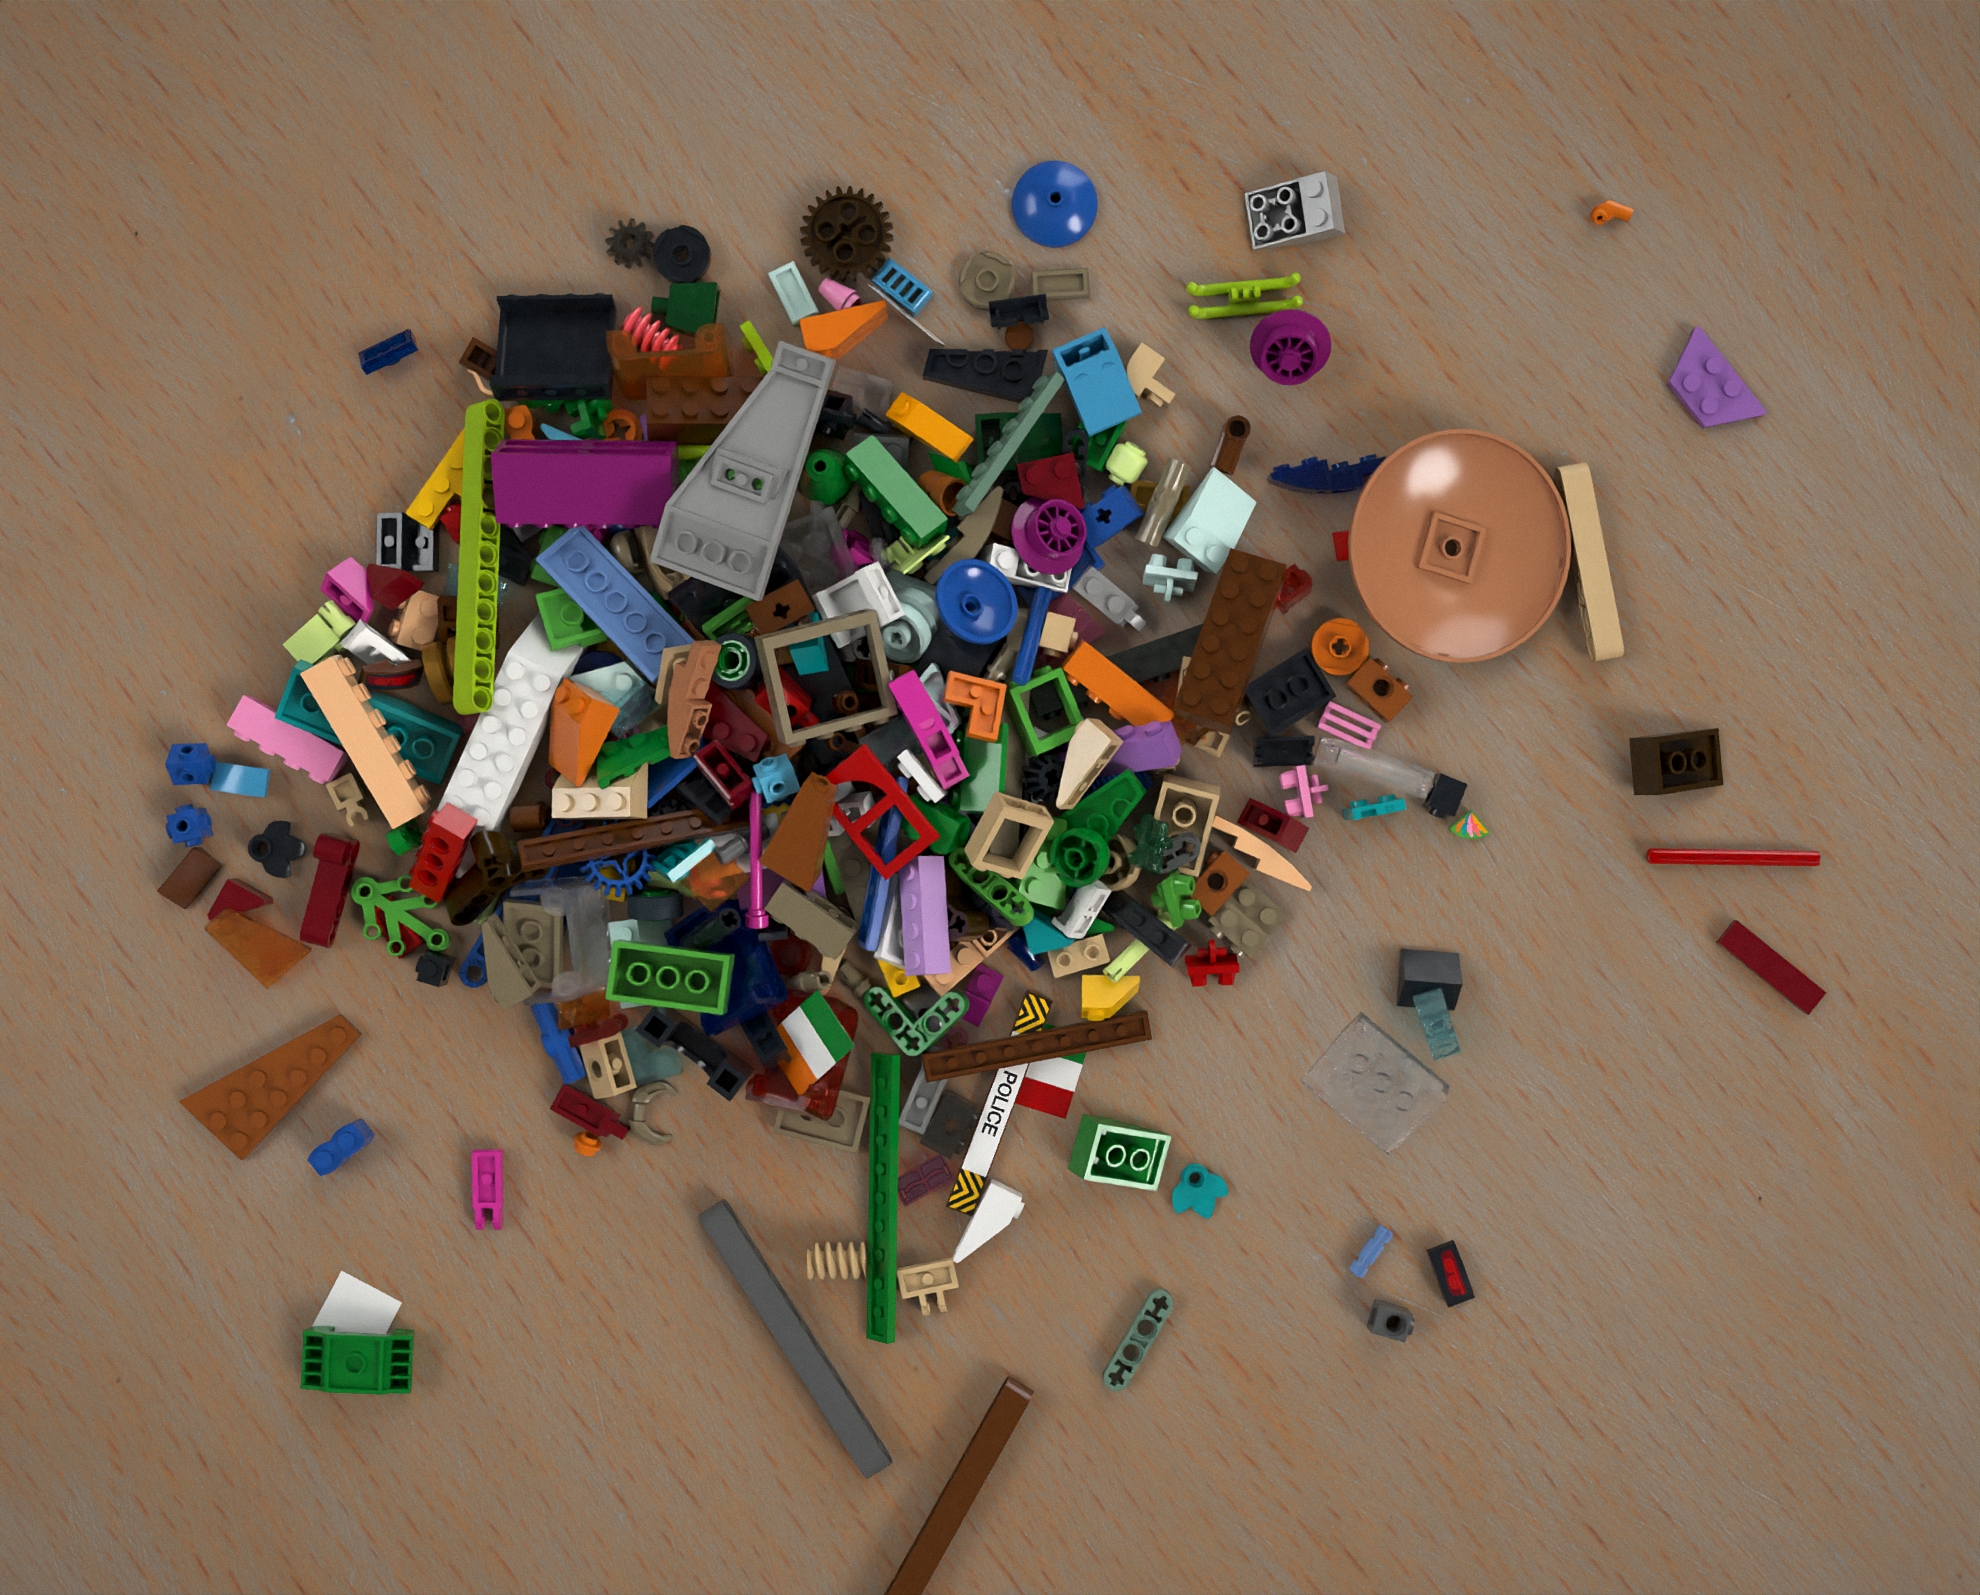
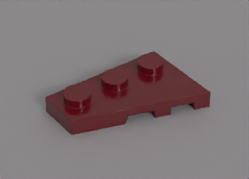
[702,678,771,763]

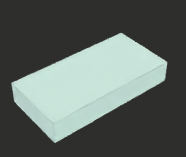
[768,261,819,327]

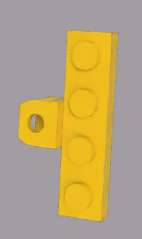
[405,427,465,531]

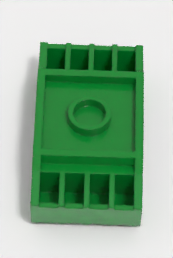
[300,1326,414,1395]

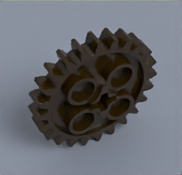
[800,186,894,282]

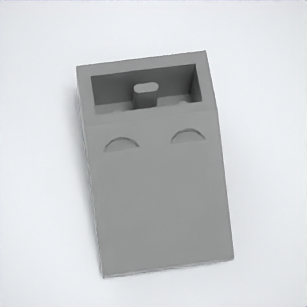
[1244,171,1345,251]

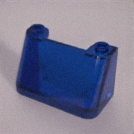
[664,899,788,1036]

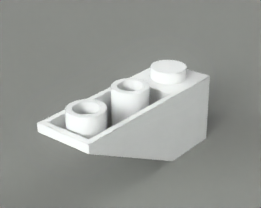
[979,543,1072,593]

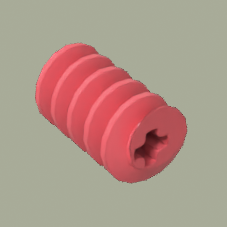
[619,306,683,369]

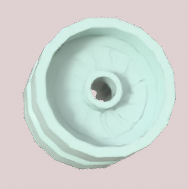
[880,587,943,663]

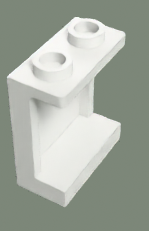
[812,561,905,648]

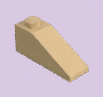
[1056,718,1124,809]

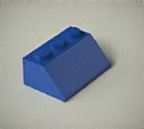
[647,737,712,809]

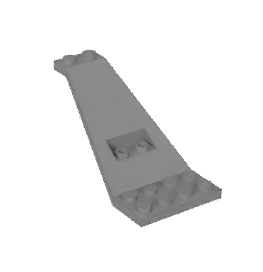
[650,341,836,601]

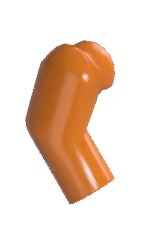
[1590,200,1634,225]

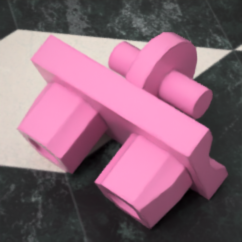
[1279,765,1329,818]

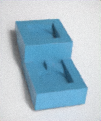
[210,762,271,798]

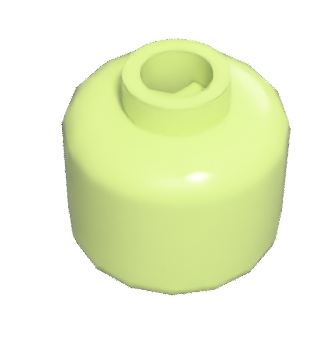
[1105,441,1148,486]

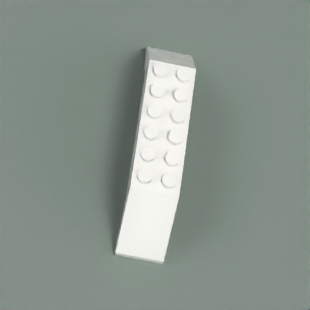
[437,612,591,879]

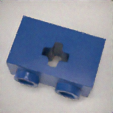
[1079,485,1144,549]

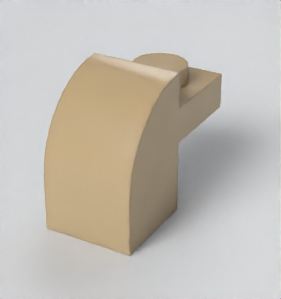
[1126,342,1176,409]

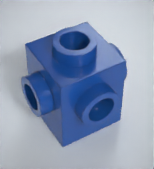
[165,743,216,785]
[166,804,214,848]

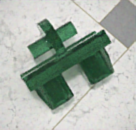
[1128,814,1174,874]

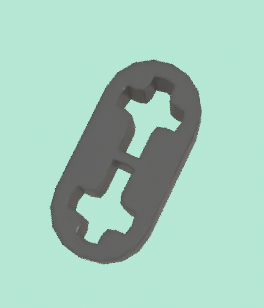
[1149,832,1201,874]

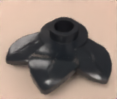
[248,821,307,878]

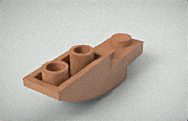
[667,640,722,759]

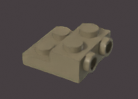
[1206,878,1288,958]

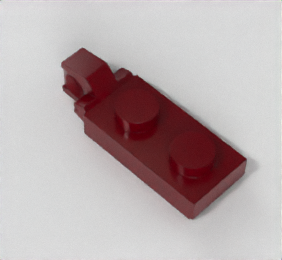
[550,1083,631,1140]

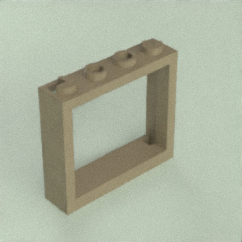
[754,608,898,747]

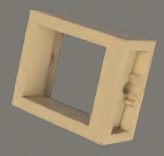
[964,792,1054,880]

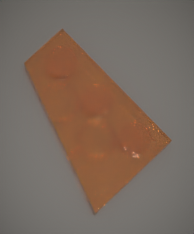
[205,907,311,989]

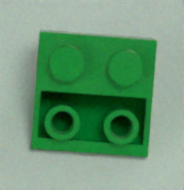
[900,792,970,854]

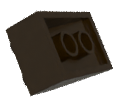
[1629,728,1723,795]

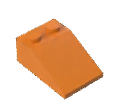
[799,300,889,360]
[549,678,620,787]

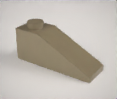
[481,912,541,1010]

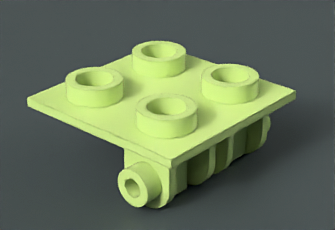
[883,534,950,575]

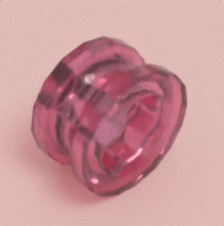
[943,1026,969,1048]

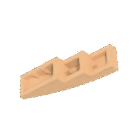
[1212,816,1312,892]

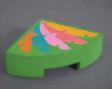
[1448,810,1490,839]

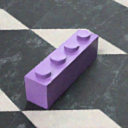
[1057,721,1182,777]

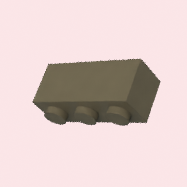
[764,879,860,960]

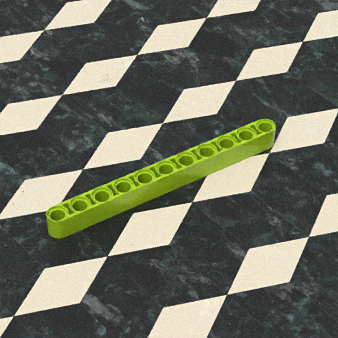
[453,399,505,715]

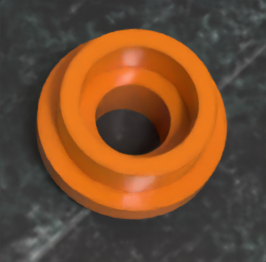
[573,1131,602,1156]

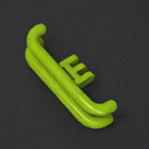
[1186,272,1303,319]

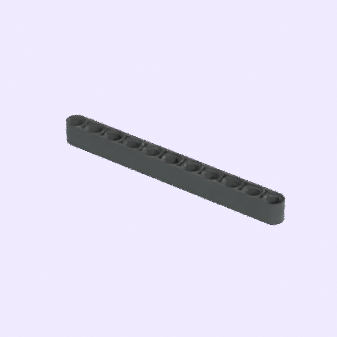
[699,1199,893,1479]

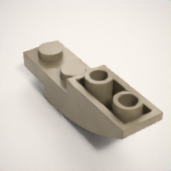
[924,485,1004,585]

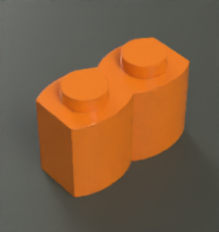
[504,405,540,440]

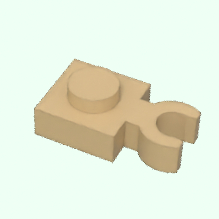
[326,772,371,827]

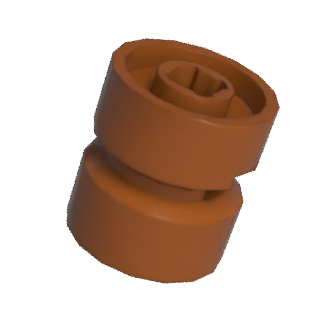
[917,470,967,516]

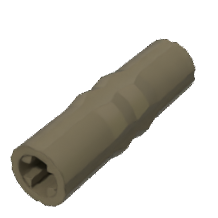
[1135,457,1191,548]

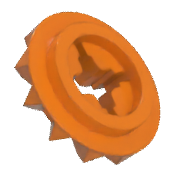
[603,409,643,441]

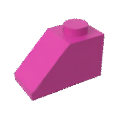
[320,557,374,623]

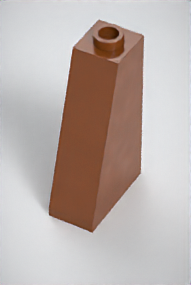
[759,772,838,893]

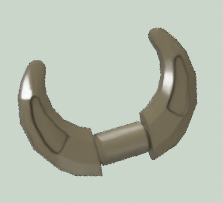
[629,1081,677,1145]

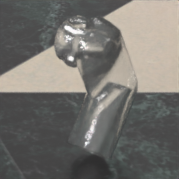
[868,537,890,568]

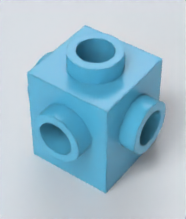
[751,753,800,803]

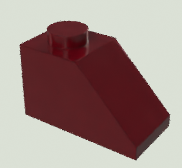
[1237,798,1309,853]

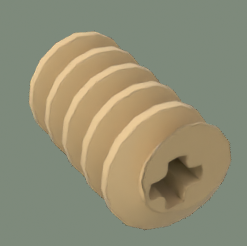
[807,1242,867,1280]

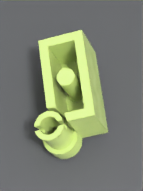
[282,600,357,665]

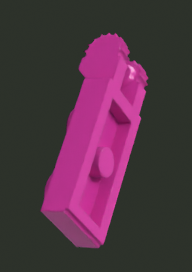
[472,1149,504,1230]

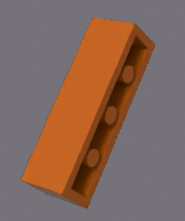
[1061,639,1174,727]

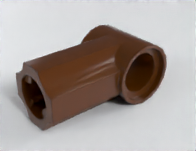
[1209,415,1251,475]
[510,801,552,833]

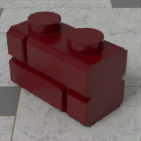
[693,739,755,810]

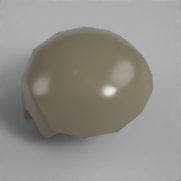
[608,530,645,574]

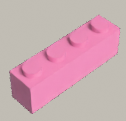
[227,695,350,784]

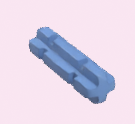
[1349,1225,1393,1278]

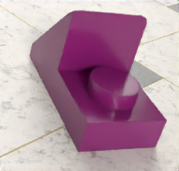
[955,963,1004,1027]

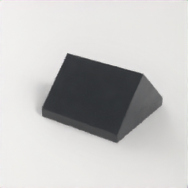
[1396,949,1463,1011]

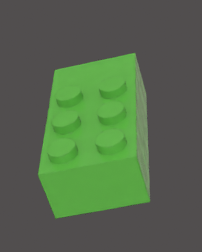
[605,939,735,1015]

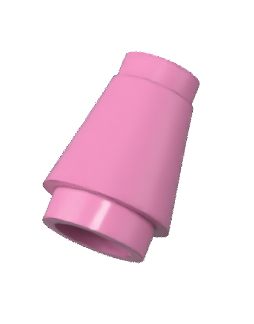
[818,278,862,311]

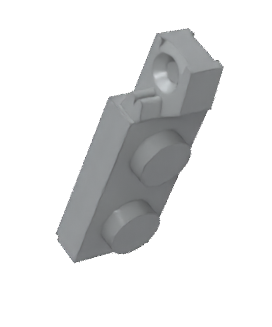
[1072,565,1147,631]

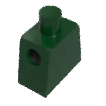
[651,282,721,343]

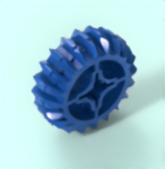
[579,819,658,897]

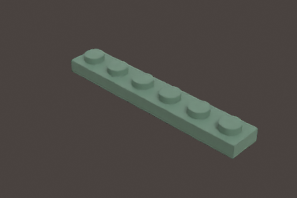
[952,372,1065,517]

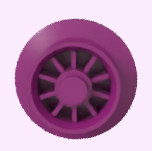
[1250,309,1331,385]
[1011,497,1087,575]

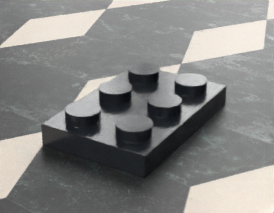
[1243,647,1337,740]

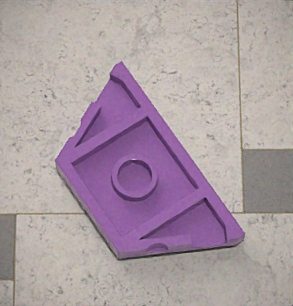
[1667,326,1767,429]

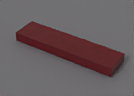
[1716,920,1827,1015]

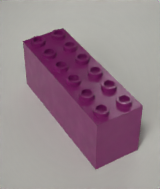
[491,439,680,529]

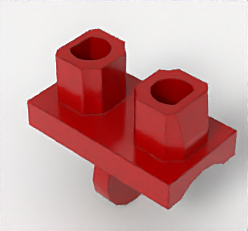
[1185,939,1240,987]

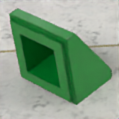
[1086,918,1114,936]

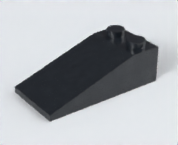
[893,621,1001,727]

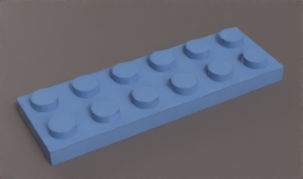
[535,525,694,685]

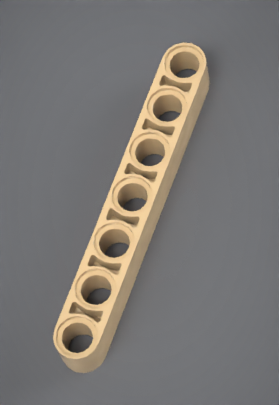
[1555,462,1624,662]

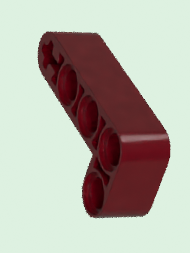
[300,833,360,948]

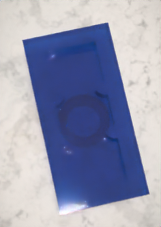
[358,329,418,375]

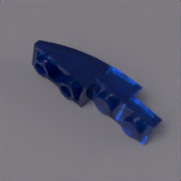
[1267,454,1386,494]

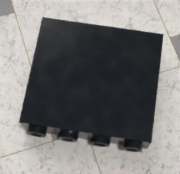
[490,293,617,401]

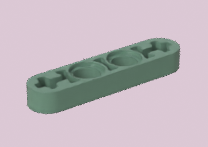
[1103,1288,1173,1391]

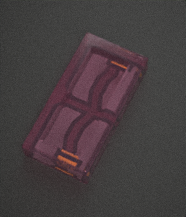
[898,1152,955,1207]

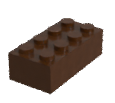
[646,376,764,445]

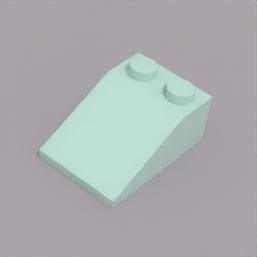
[1162,467,1257,574]

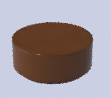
[1005,321,1034,351]

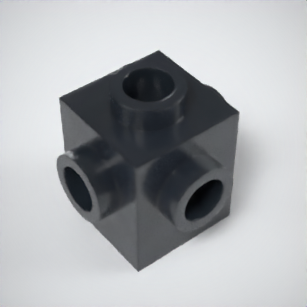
[816,389,857,440]

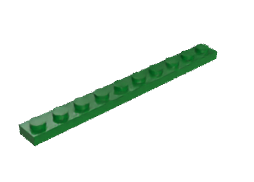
[866,1052,900,1344]

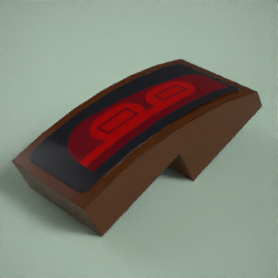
[358,658,424,692]

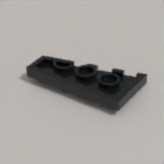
[923,349,1048,403]

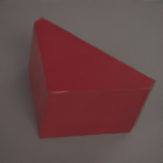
[367,563,424,610]
[207,878,274,920]

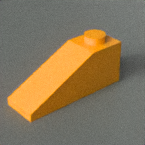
[885,392,973,463]

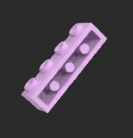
[899,856,951,976]

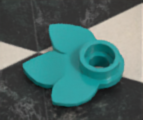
[1172,1163,1228,1219]

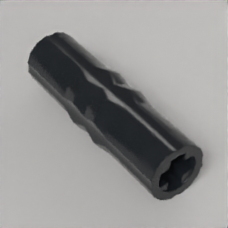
[678,907,741,950]

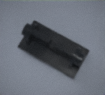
[989,294,1049,330]
[858,493,901,549]

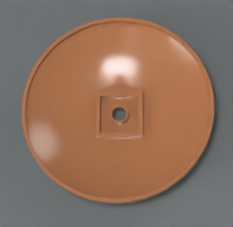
[1348,429,1571,663]

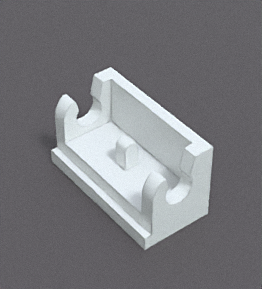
[340,619,411,666]
[1051,880,1112,939]

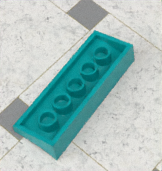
[274,659,465,785]

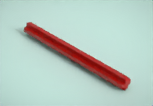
[1647,848,1821,866]

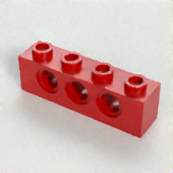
[409,802,478,903]

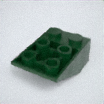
[975,412,1063,476]

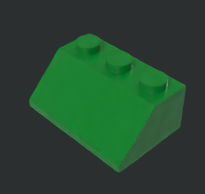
[948,723,1009,815]

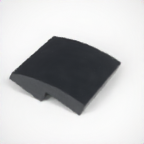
[376,512,440,572]

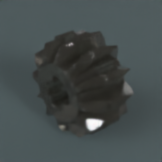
[605,218,654,269]

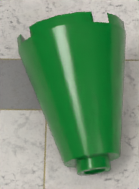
[798,448,854,506]

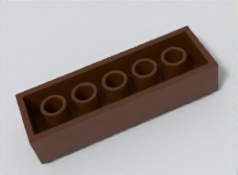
[1173,548,1286,735]

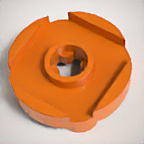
[1310,618,1369,676]

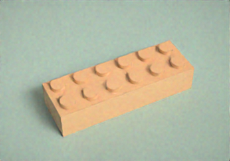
[300,654,431,829]

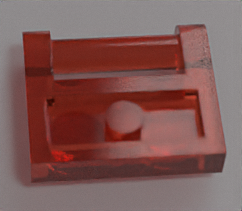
[568,1013,629,1048]

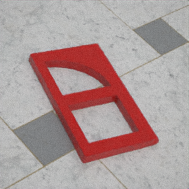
[825,744,940,880]

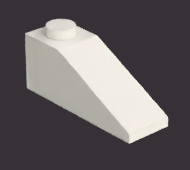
[952,1178,1025,1263]

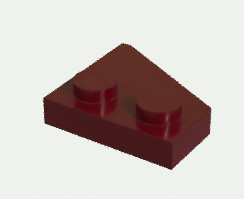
[1015,453,1085,509]

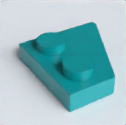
[648,838,717,883]

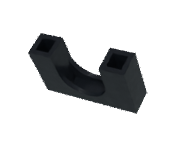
[635,1006,755,1101]

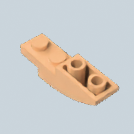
[922,926,1021,997]

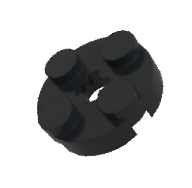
[653,225,711,284]

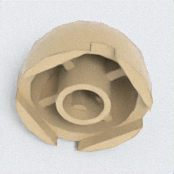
[1098,834,1142,891]

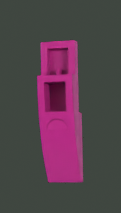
[887,670,970,790]

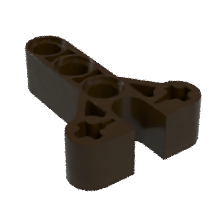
[444,830,550,926]
[917,847,989,949]

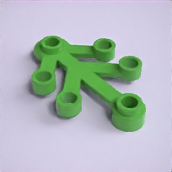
[351,875,451,956]

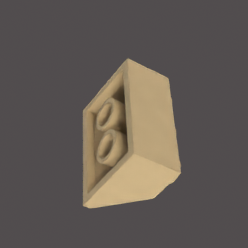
[552,761,648,820]

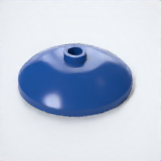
[1012,161,1098,248]
[935,559,1018,644]

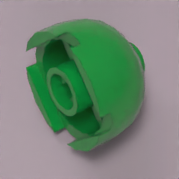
[1050,827,1110,888]

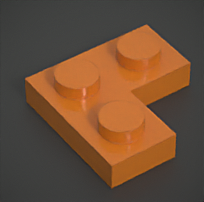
[942,671,1007,743]

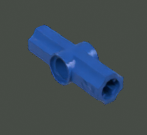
[530,995,587,1085]

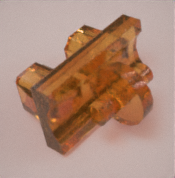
[555,989,611,1030]

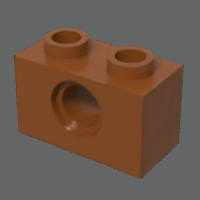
[1343,657,1413,723]
[1187,850,1251,916]

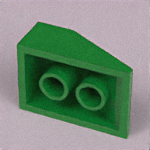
[1068,1114,1172,1191]

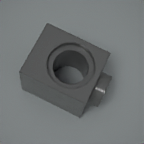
[1367,1299,1415,1342]

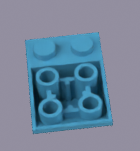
[1052,327,1142,437]

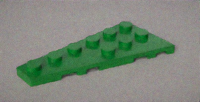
[1000,768,1147,918]

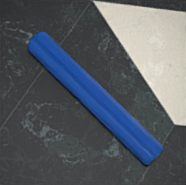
[1012,586,1052,686]

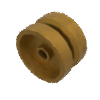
[422,636,456,706]

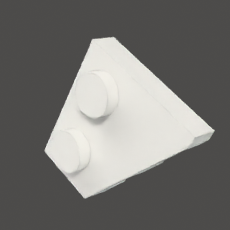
[897,749,948,803]

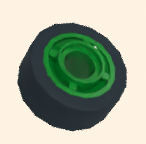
[711,633,763,690]
[627,889,684,921]

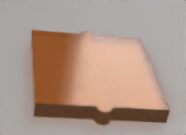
[679,846,750,913]

